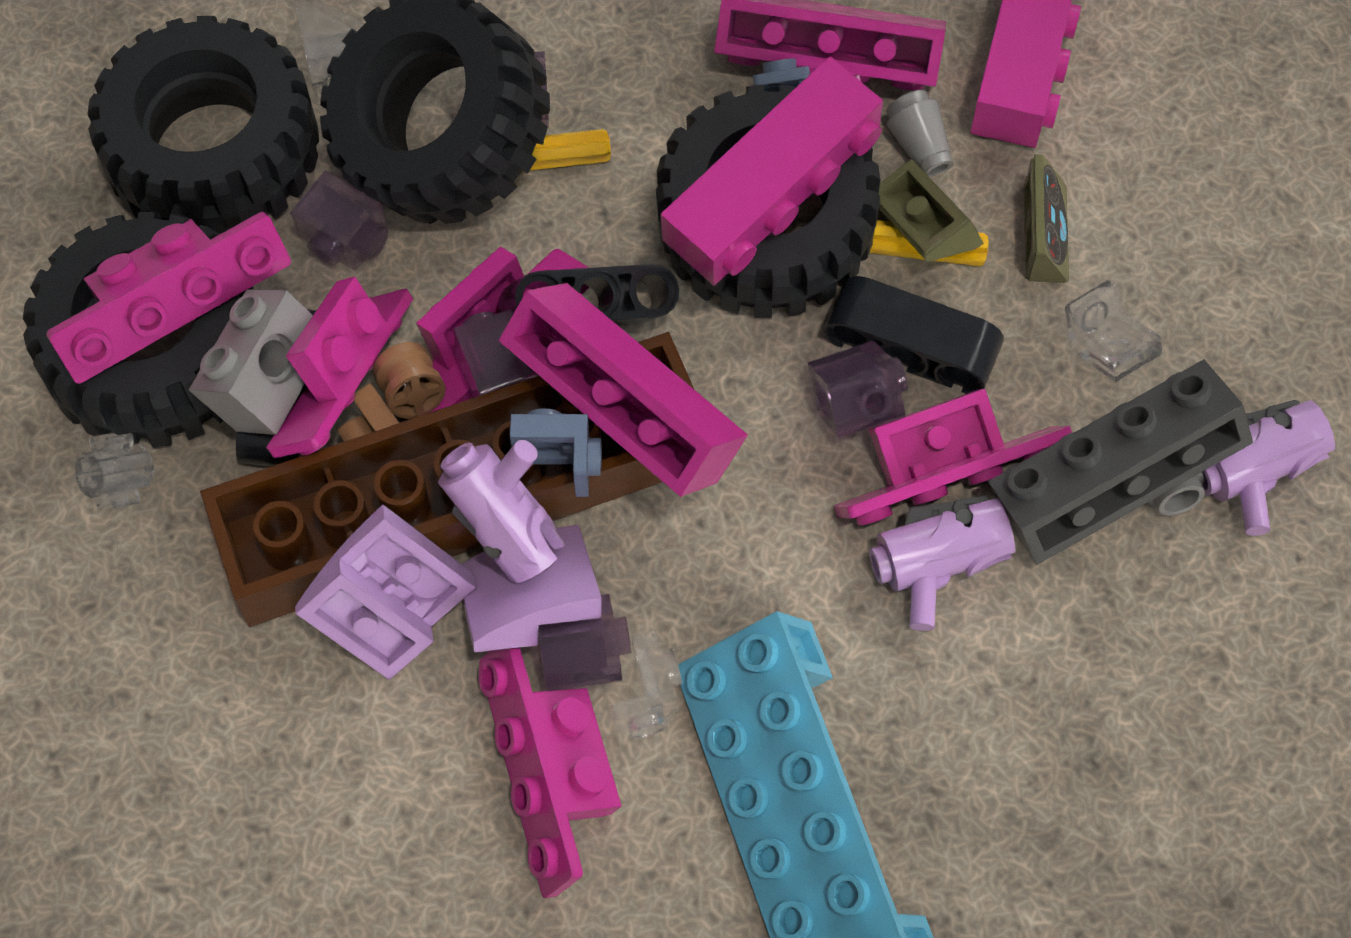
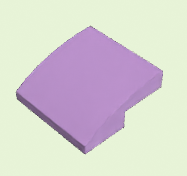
[295,505,476,680]
[462,525,601,652]

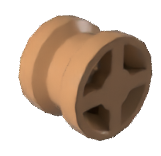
[373,342,446,419]

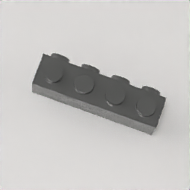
[988,359,1254,565]

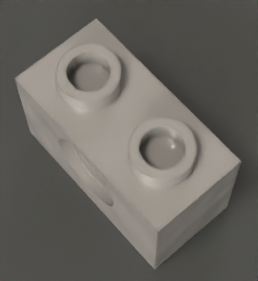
[189,289,313,435]

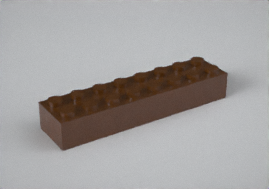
[200,332,694,627]

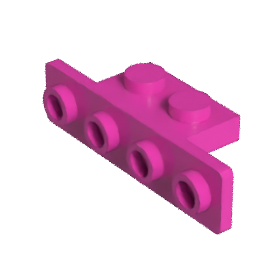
[47,212,291,383]
[416,246,590,414]
[267,276,413,458]
[834,389,1072,526]
[479,647,622,898]

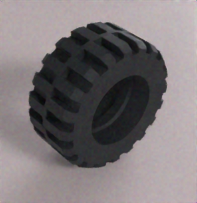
[320,0,550,224]
[87,16,319,234]
[656,85,881,318]
[23,212,255,448]

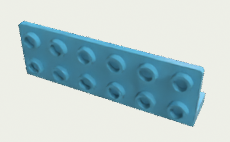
[675,611,934,938]

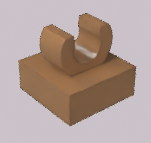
[337,383,399,442]

